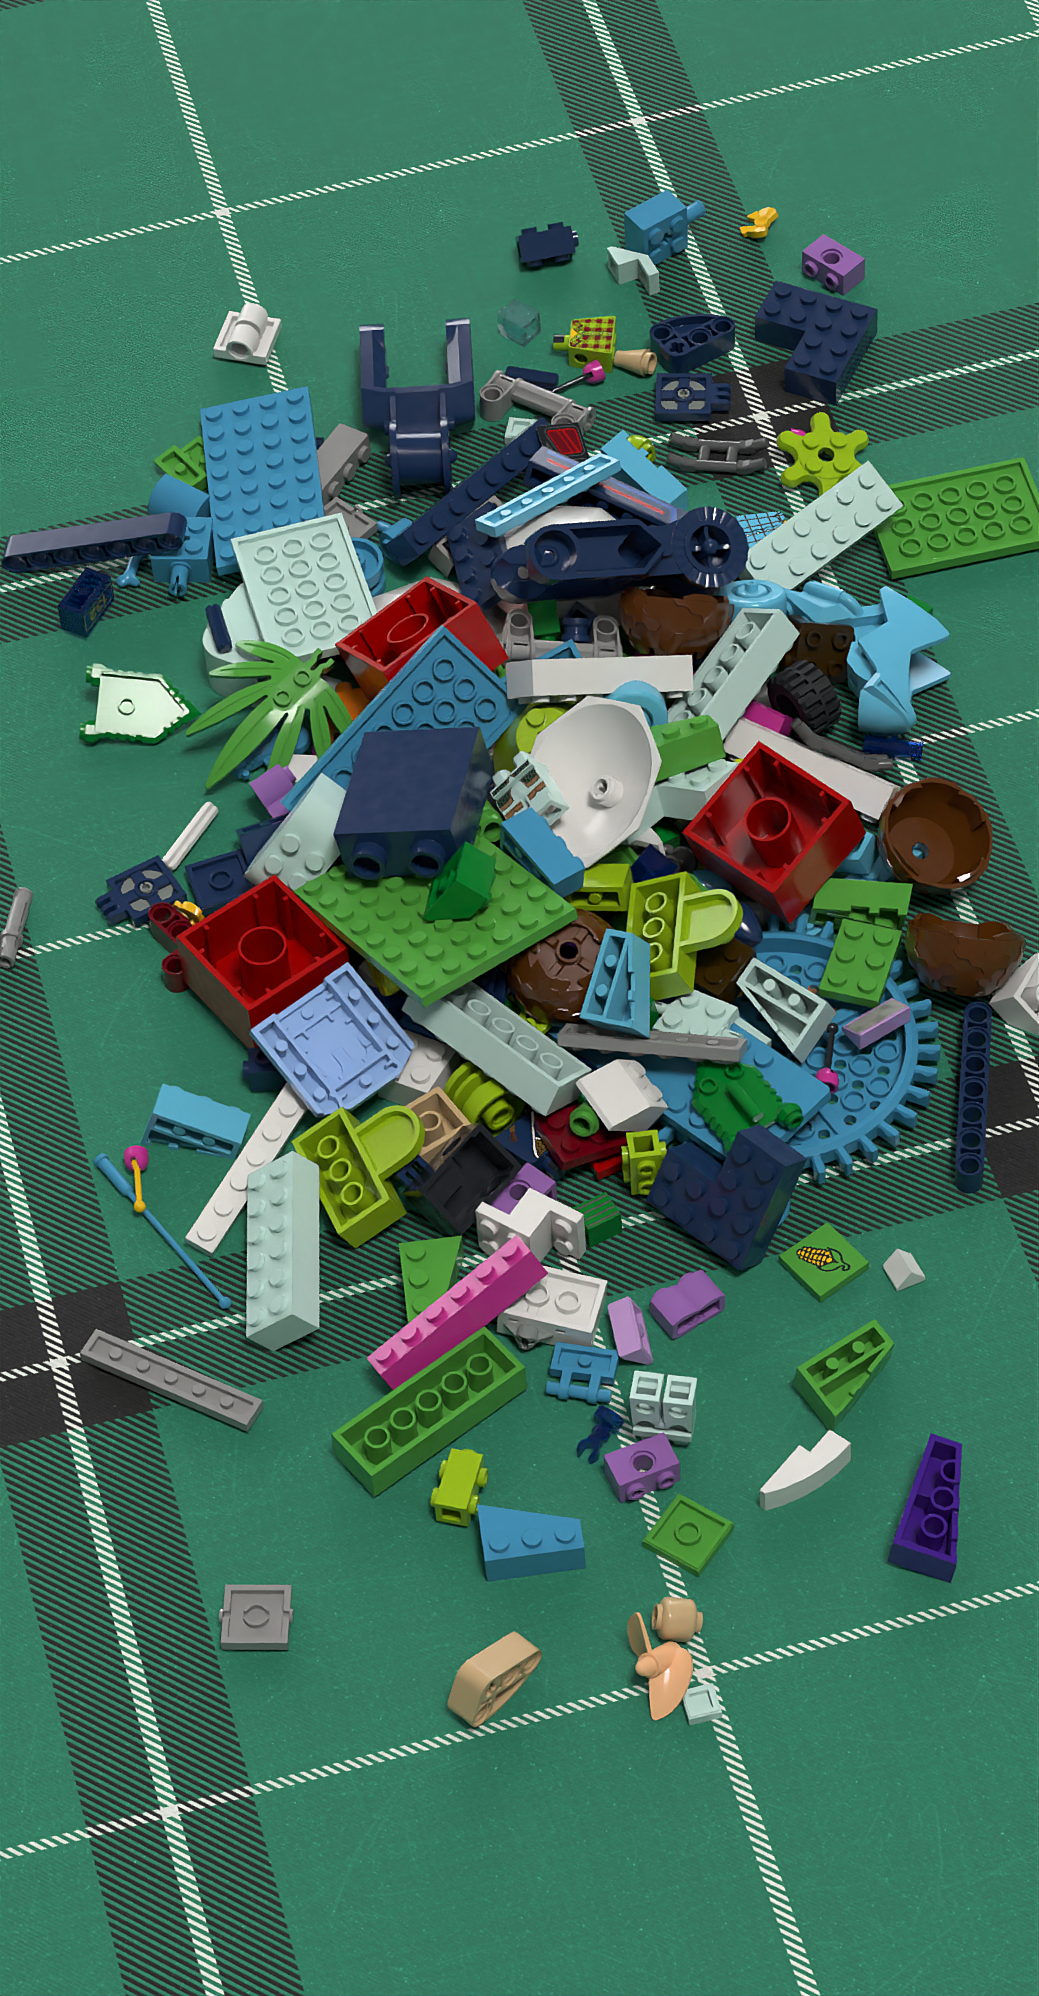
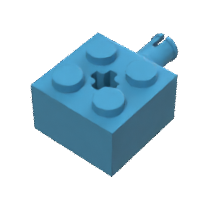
[624,189,706,265]
[151,517,214,596]

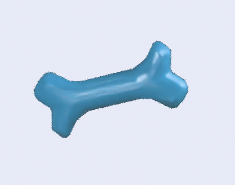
[116,554,149,587]

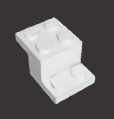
[475,1188,586,1262]

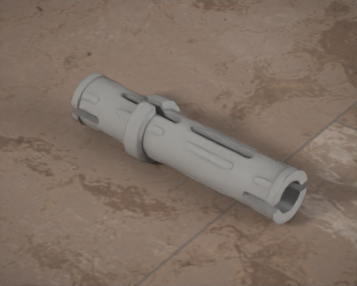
[0,887,33,968]

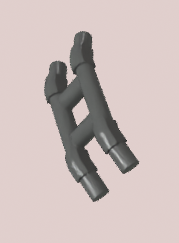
[666,432,770,475]
[790,717,893,772]

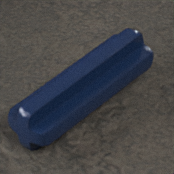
[505,366,559,389]
[205,604,233,653]

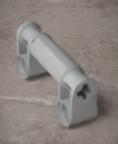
[480,370,596,436]
[502,609,623,663]

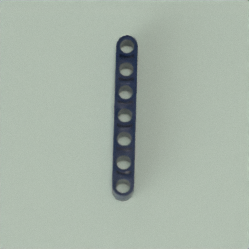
[1,512,188,573]
[955,1002,992,1194]

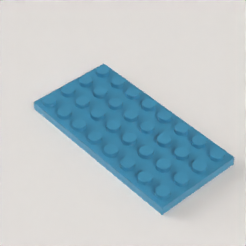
[200,386,325,576]
[280,625,528,859]

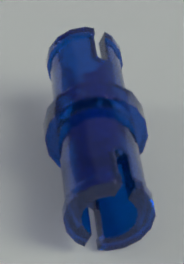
[863,734,924,761]

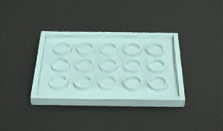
[231,512,377,663]

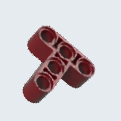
[148,902,193,993]

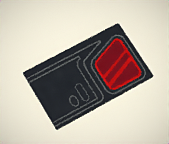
[536,422,590,463]

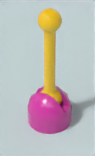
[123,1145,149,1213]

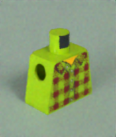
[553,316,617,373]

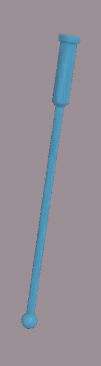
[93,1153,231,1309]

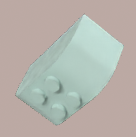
[203,582,271,708]
[243,773,346,893]

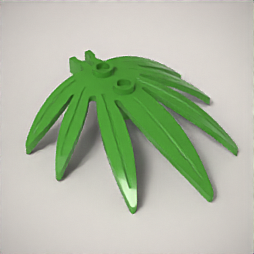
[185,640,353,790]

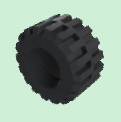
[767,660,842,740]

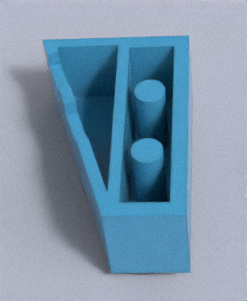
[500,807,585,898]
[477,1505,586,1582]

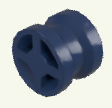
[561,618,590,643]

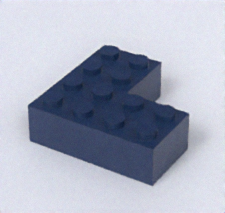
[755,281,878,406]
[646,1124,807,1271]

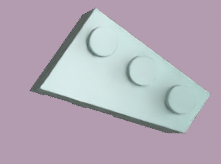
[736,957,836,1064]

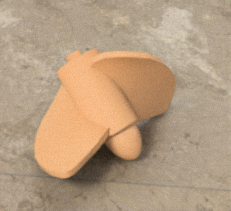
[627,1612,693,1720]

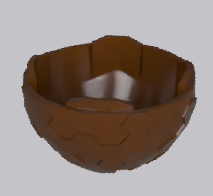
[618,587,734,660]
[876,777,993,895]
[506,908,613,1027]
[905,913,1026,997]

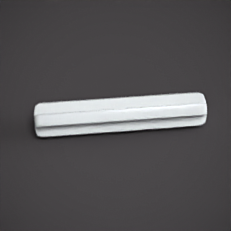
[162,802,218,872]

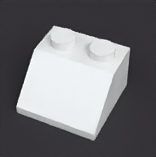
[575,1059,668,1132]

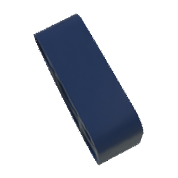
[649,314,735,373]

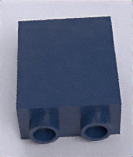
[333,727,494,880]

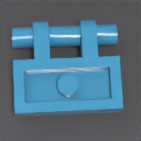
[546,1342,620,1404]

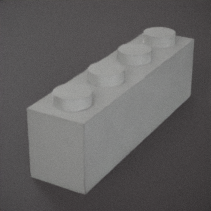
[317,423,371,506]

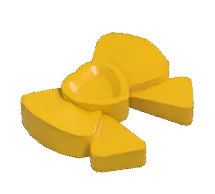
[740,207,779,238]
[172,900,205,925]

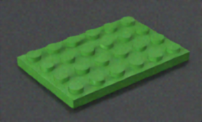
[873,457,1039,579]

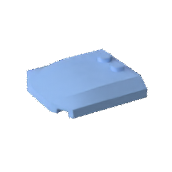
[249,962,415,1118]

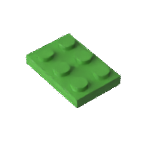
[819,918,902,1008]

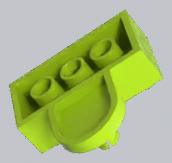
[626,871,743,1001]
[291,1105,425,1248]

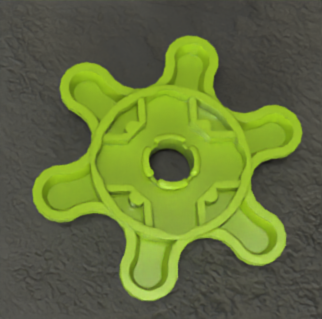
[776,412,869,497]

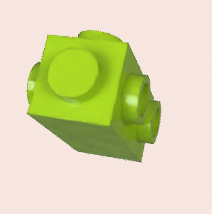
[621,1129,667,1195]
[431,1448,489,1527]

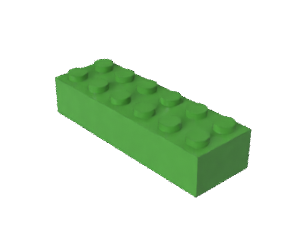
[331,1326,527,1497]

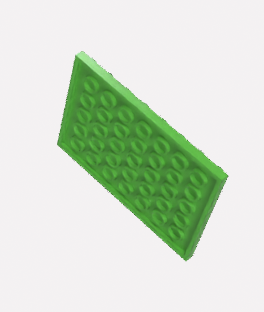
[293,834,578,1008]

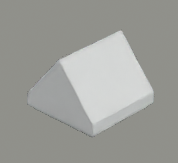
[882,1249,926,1291]

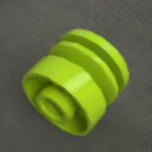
[443,1060,526,1137]

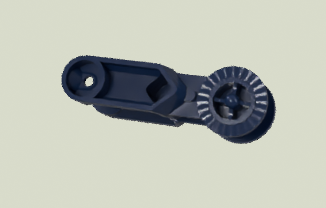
[359,317,476,500]
[490,506,749,604]

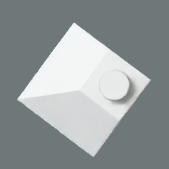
[989,953,1039,1036]

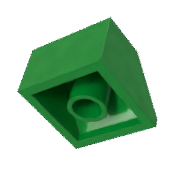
[423,841,496,921]

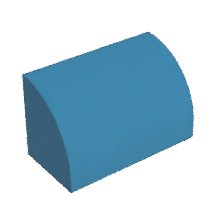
[148,473,211,517]

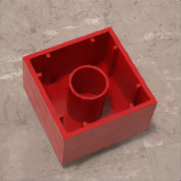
[335,576,509,701]
[682,741,866,924]
[176,874,350,1048]

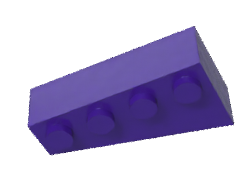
[887,1433,962,1583]

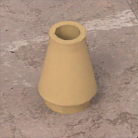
[614,349,657,376]

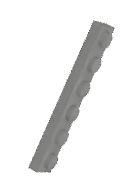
[557,1023,747,1064]
[80,1329,264,1432]

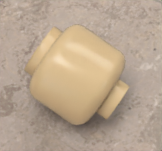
[651,1596,703,1642]

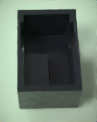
[401,1122,523,1237]

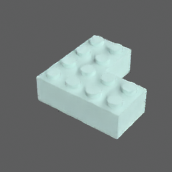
[621,759,739,845]

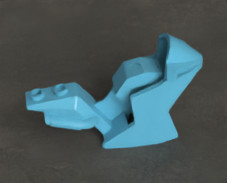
[784,581,951,737]

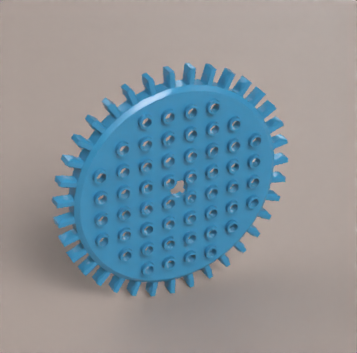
[651,914,940,1188]

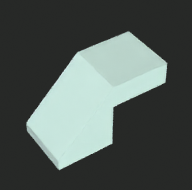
[607,247,660,295]

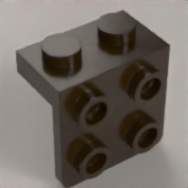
[778,615,854,683]

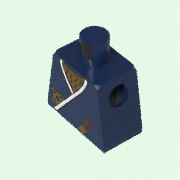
[495,1110,568,1180]

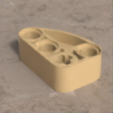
[447,1631,542,1727]

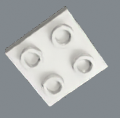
[213,303,282,365]

